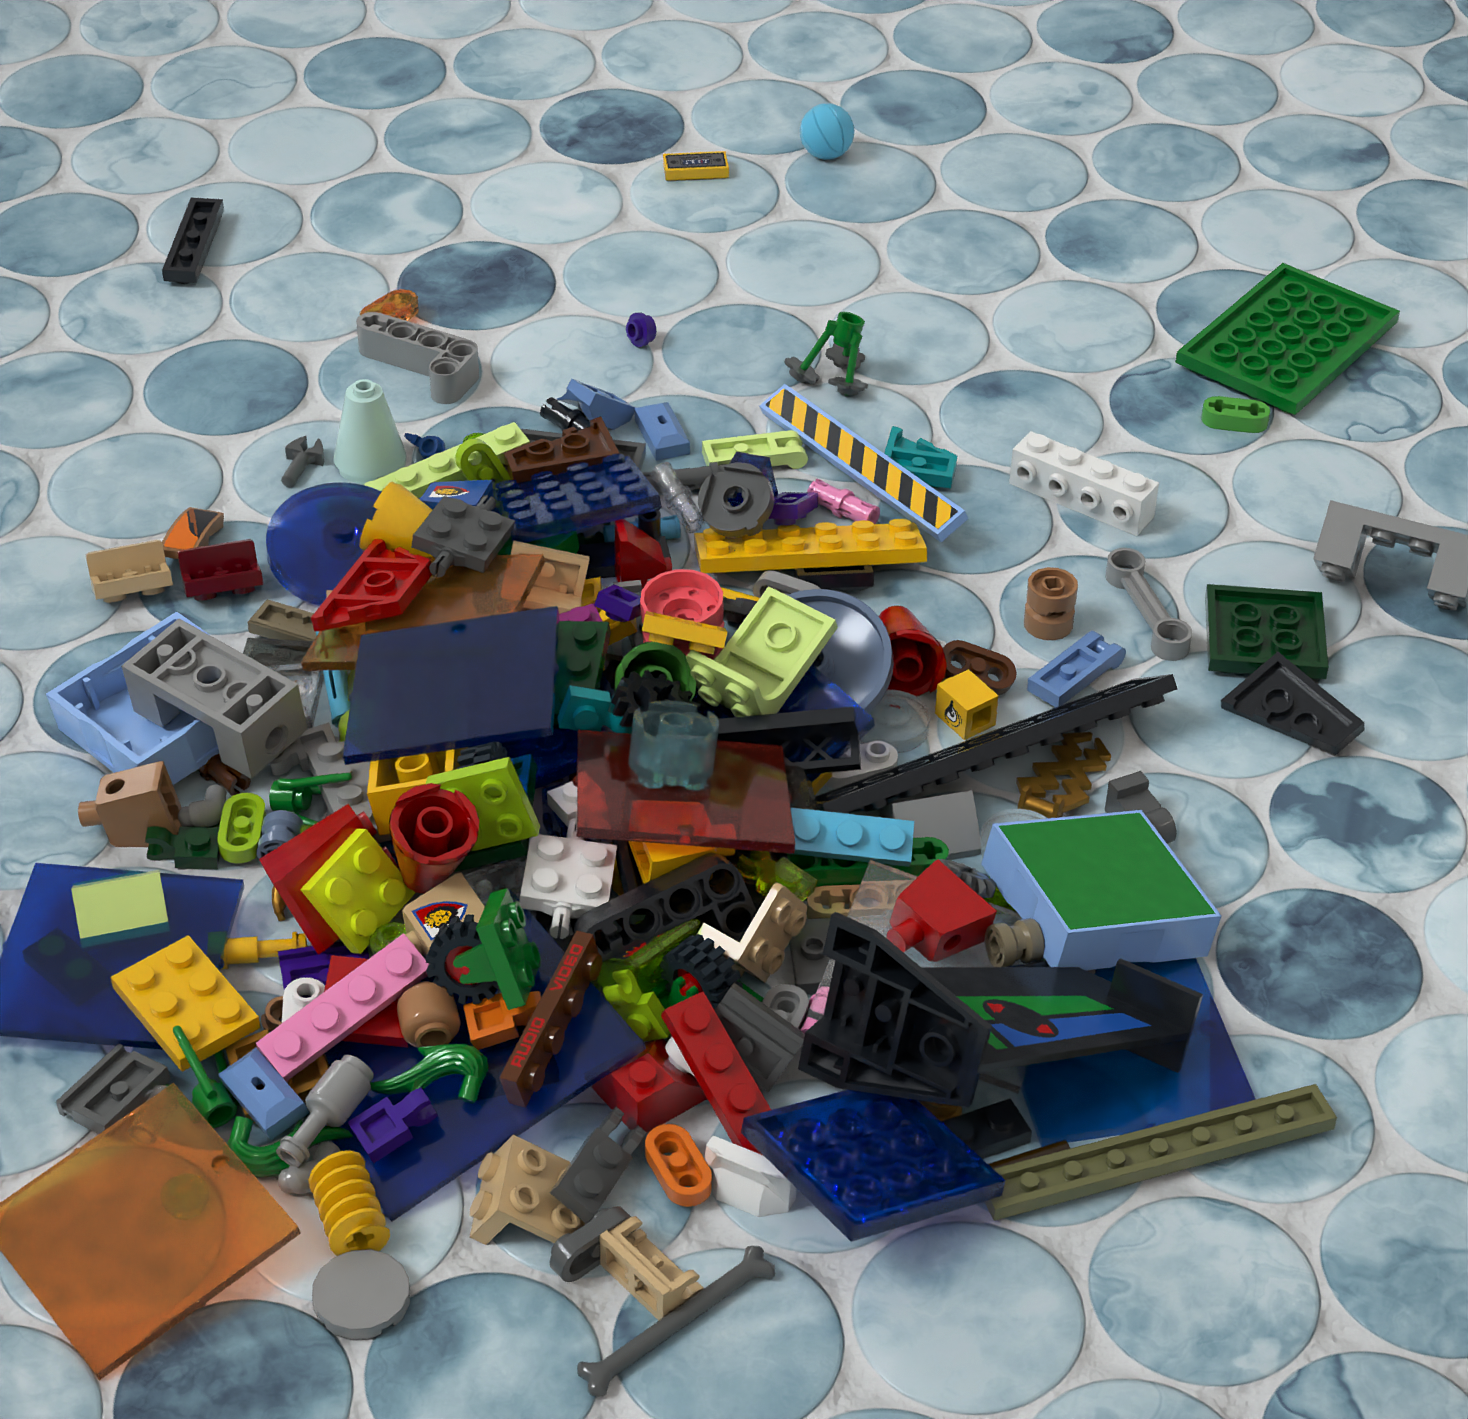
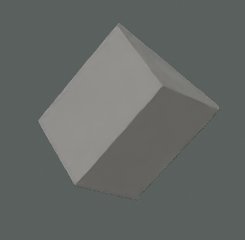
[878,790,982,860]

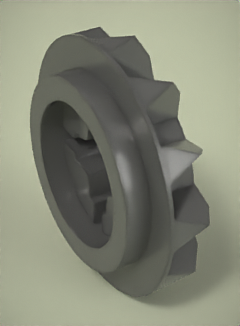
[935,859,997,898]

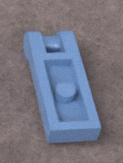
[1027,631,1126,707]

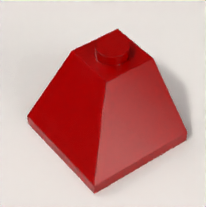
[585,1039,707,1133]

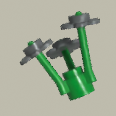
[784,312,868,396]

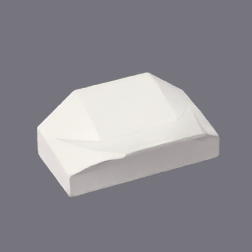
[705,1135,797,1217]

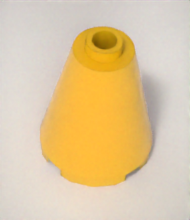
[359,482,463,573]

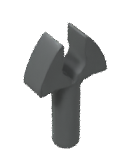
[281,436,324,487]

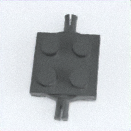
[411,495,515,577]

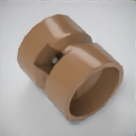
[1024,567,1078,640]

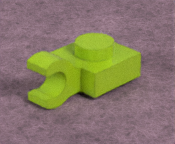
[603,969,670,1044]

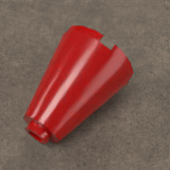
[879,606,947,702]
[389,783,480,894]

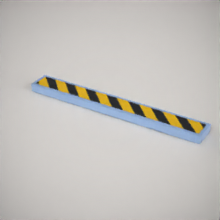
[759,384,968,542]

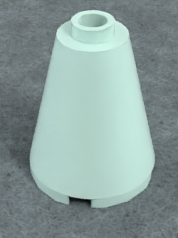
[334,379,406,484]

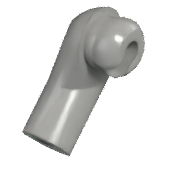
[178,785,227,828]
[278,1141,340,1194]

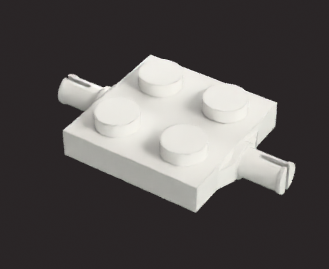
[519,819,617,939]

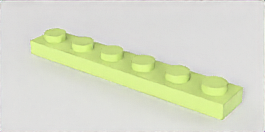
[316,422,530,536]

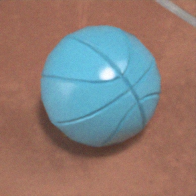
[800,103,855,160]

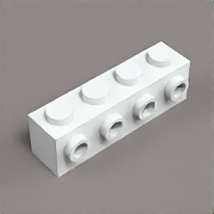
[1009,431,1159,536]

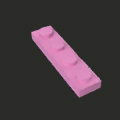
[256,933,429,1082]

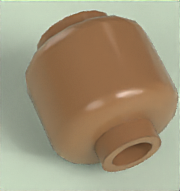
[397,981,461,1048]

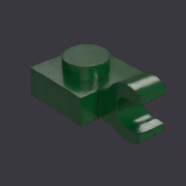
[145,826,220,870]

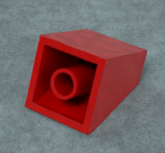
[259,804,399,955]

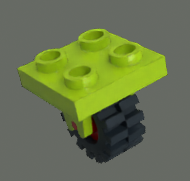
[426,741,540,852]

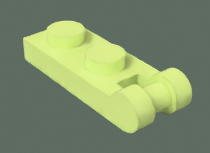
[702,430,808,469]

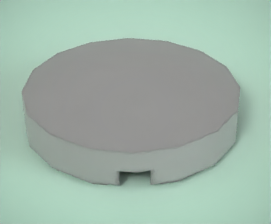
[312,1249,410,1339]

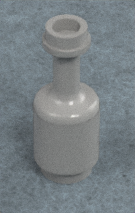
[276,1055,374,1167]

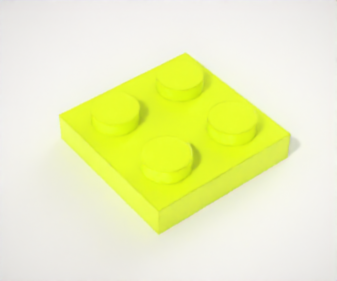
[300,828,416,954]

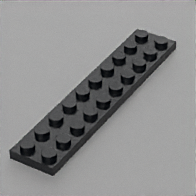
[790,674,1177,814]

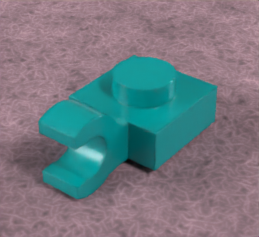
[558,685,633,735]

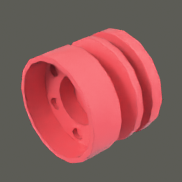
[640,569,725,660]

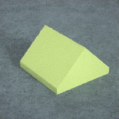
[71,870,172,955]

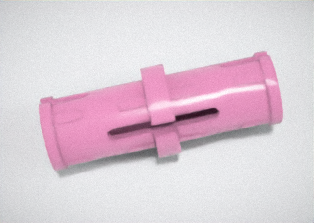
[807,479,880,524]

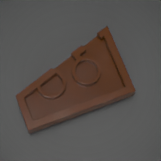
[504,416,620,484]

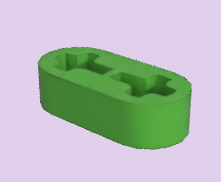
[1201,396,1270,433]

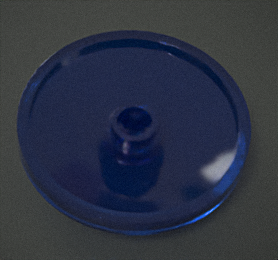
[266,482,381,606]

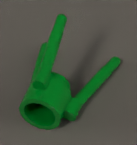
[269,773,352,828]
[161,1025,240,1128]

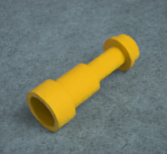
[208,932,307,970]

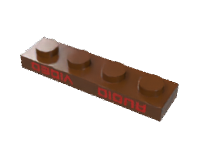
[499,930,602,1108]

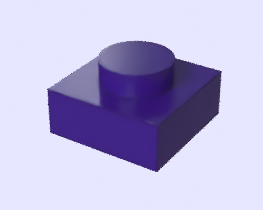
[594,584,641,622]

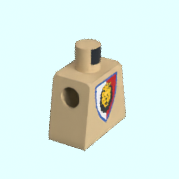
[388,872,485,960]

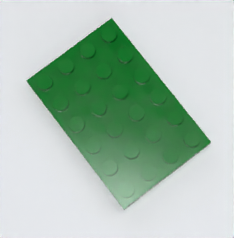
[1175,263,1400,415]

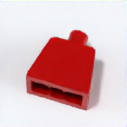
[887,859,997,962]

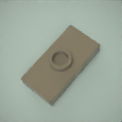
[247,599,319,653]

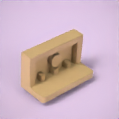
[86,540,173,603]

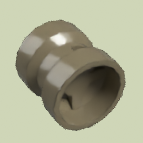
[985,918,1044,967]

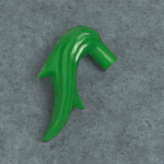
[370,1044,488,1104]
[224,1116,353,1177]

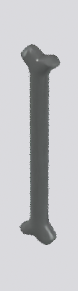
[577,1245,775,1397]

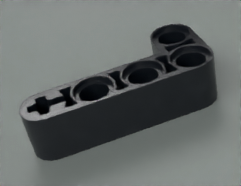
[574,853,757,961]

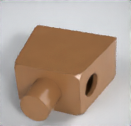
[78,761,182,847]

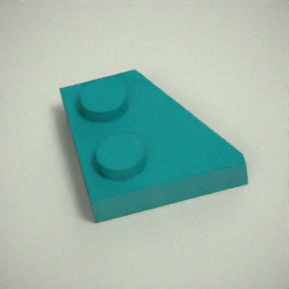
[884,426,958,489]

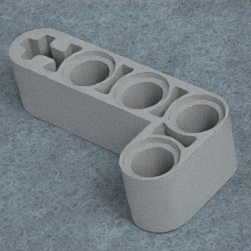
[356,312,479,404]

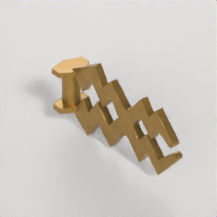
[1016,732,1111,819]

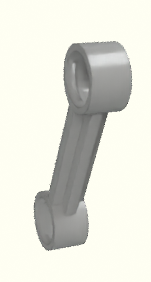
[1105,548,1192,661]

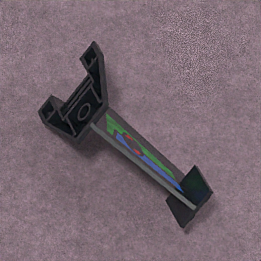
[798,912,1203,1108]

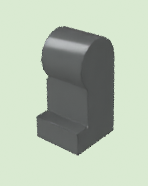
[1105,771,1177,844]

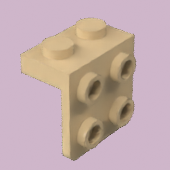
[501,541,590,617]
[697,883,807,983]
[470,1134,585,1245]

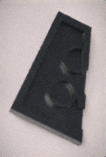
[1221,652,1365,755]

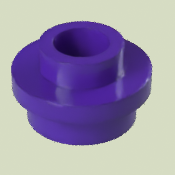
[626,312,656,347]

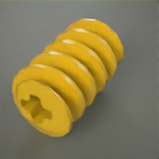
[308,1150,390,1256]

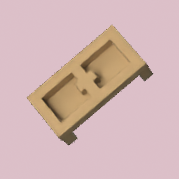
[599,1216,704,1320]

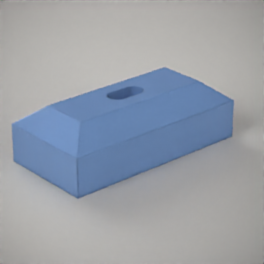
[634,402,690,461]
[218,1048,309,1140]

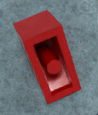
[614,517,672,589]

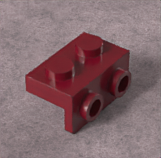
[178,539,263,601]

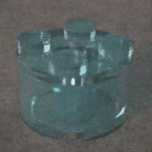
[628,701,719,790]

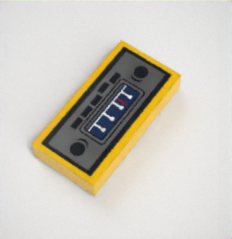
[663,151,729,181]

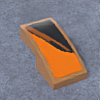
[162,507,224,559]

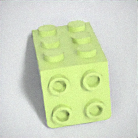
[686,586,838,717]

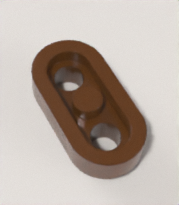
[943,640,1017,695]

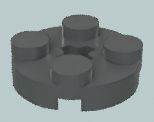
[698,462,774,537]

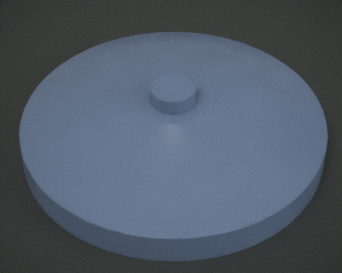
[778,589,894,722]

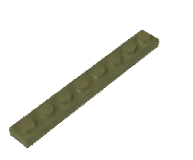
[976,1084,1337,1221]

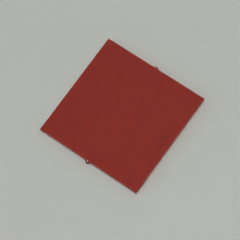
[573,730,795,854]

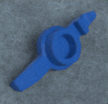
[404,433,445,459]

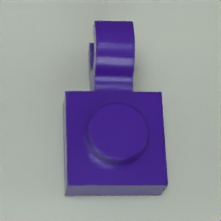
[347,1088,438,1164]

